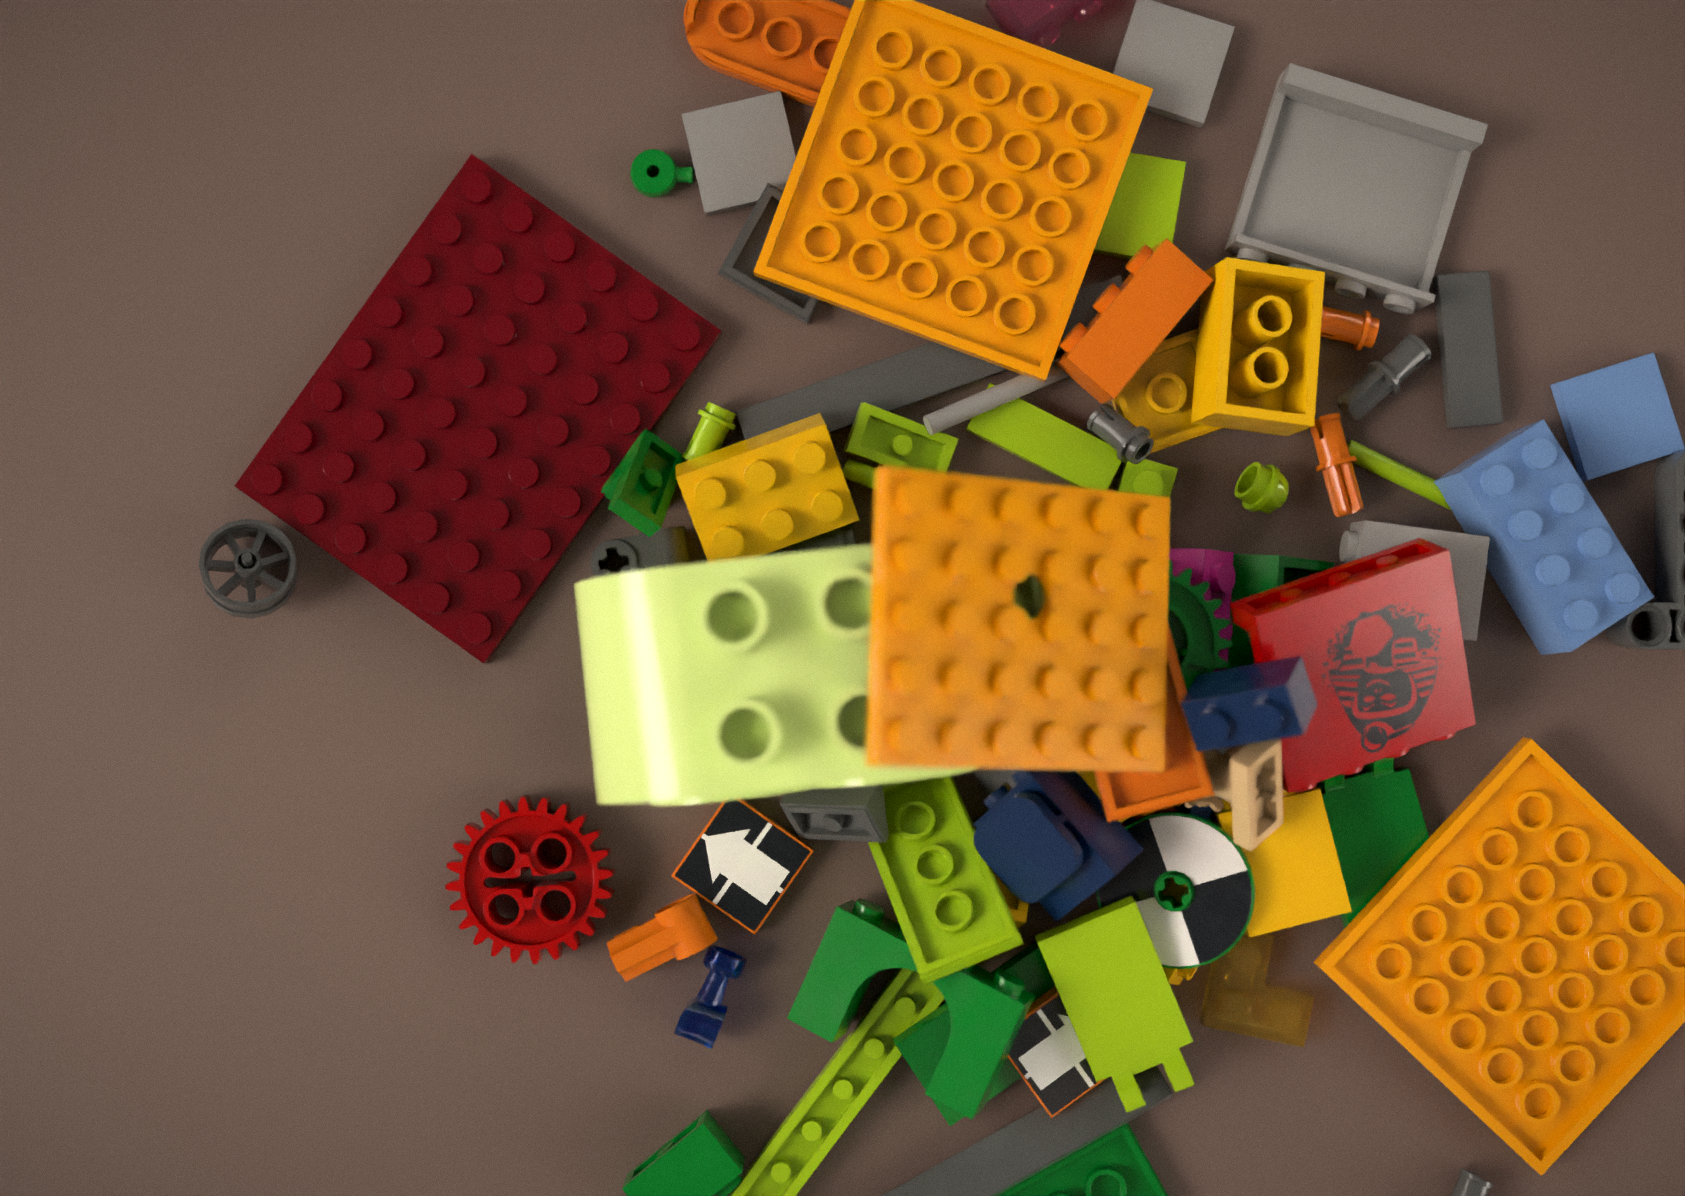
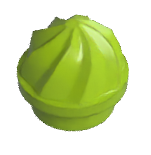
[1234,462,1289,514]

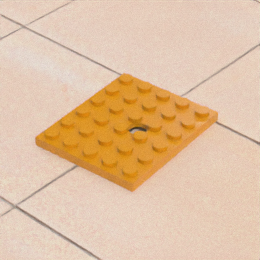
[866,466,1170,772]

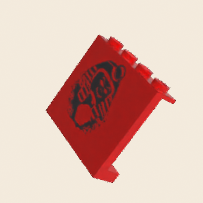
[1230,538,1476,793]

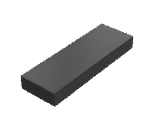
[1433,271,1503,429]

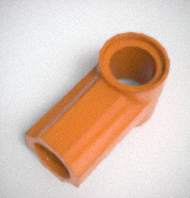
[606,893,718,982]

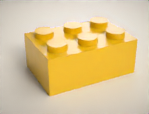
[1191,257,1325,436]
[675,413,859,562]

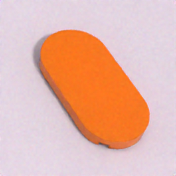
[684,0,851,108]

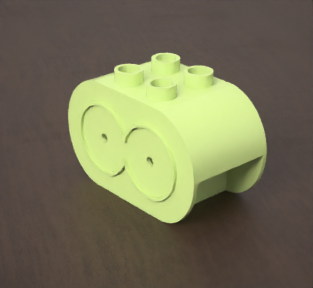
[574,544,980,806]

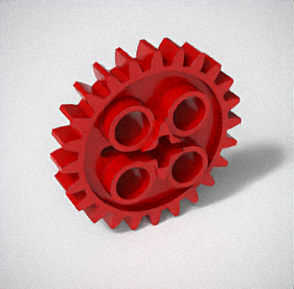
[445,795,615,964]

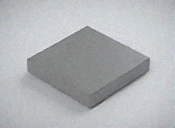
[1112,0,1235,128]
[681,91,796,216]

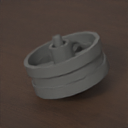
[198,519,298,619]

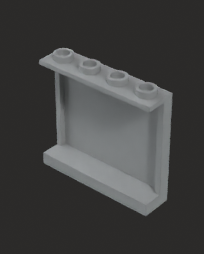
[1225,63,1488,314]

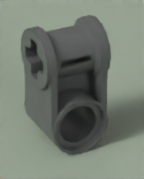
[591,526,691,577]

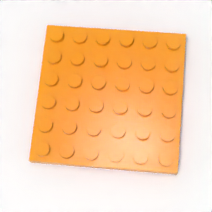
[754,0,1153,383]
[1313,737,1685,1176]

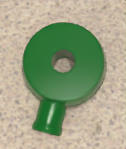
[630,149,694,198]

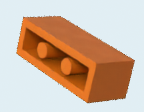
[1055,238,1213,404]

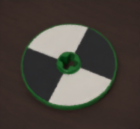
[1096,811,1255,969]

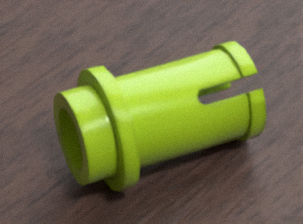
[682,401,736,460]

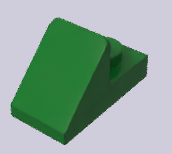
[601,428,686,537]

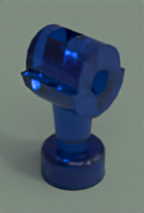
[674,945,747,1049]

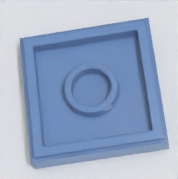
[1550,352,1685,481]

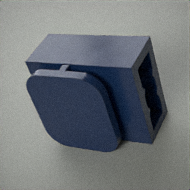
[974,769,1144,922]

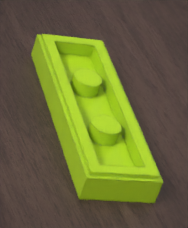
[966,383,1122,490]

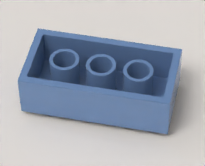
[1434,419,1654,655]

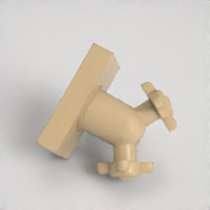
[1184,739,1283,852]

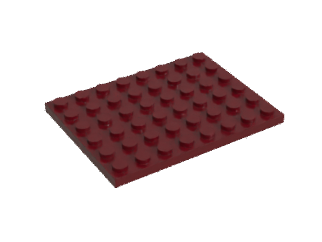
[234,154,722,664]

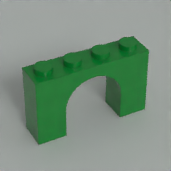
[787,898,1035,1120]

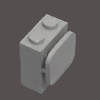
[1339,520,1490,641]

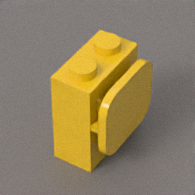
[1210,787,1352,937]

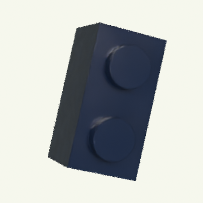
[1181,656,1318,752]

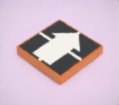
[671,799,814,935]
[1007,986,1106,1118]

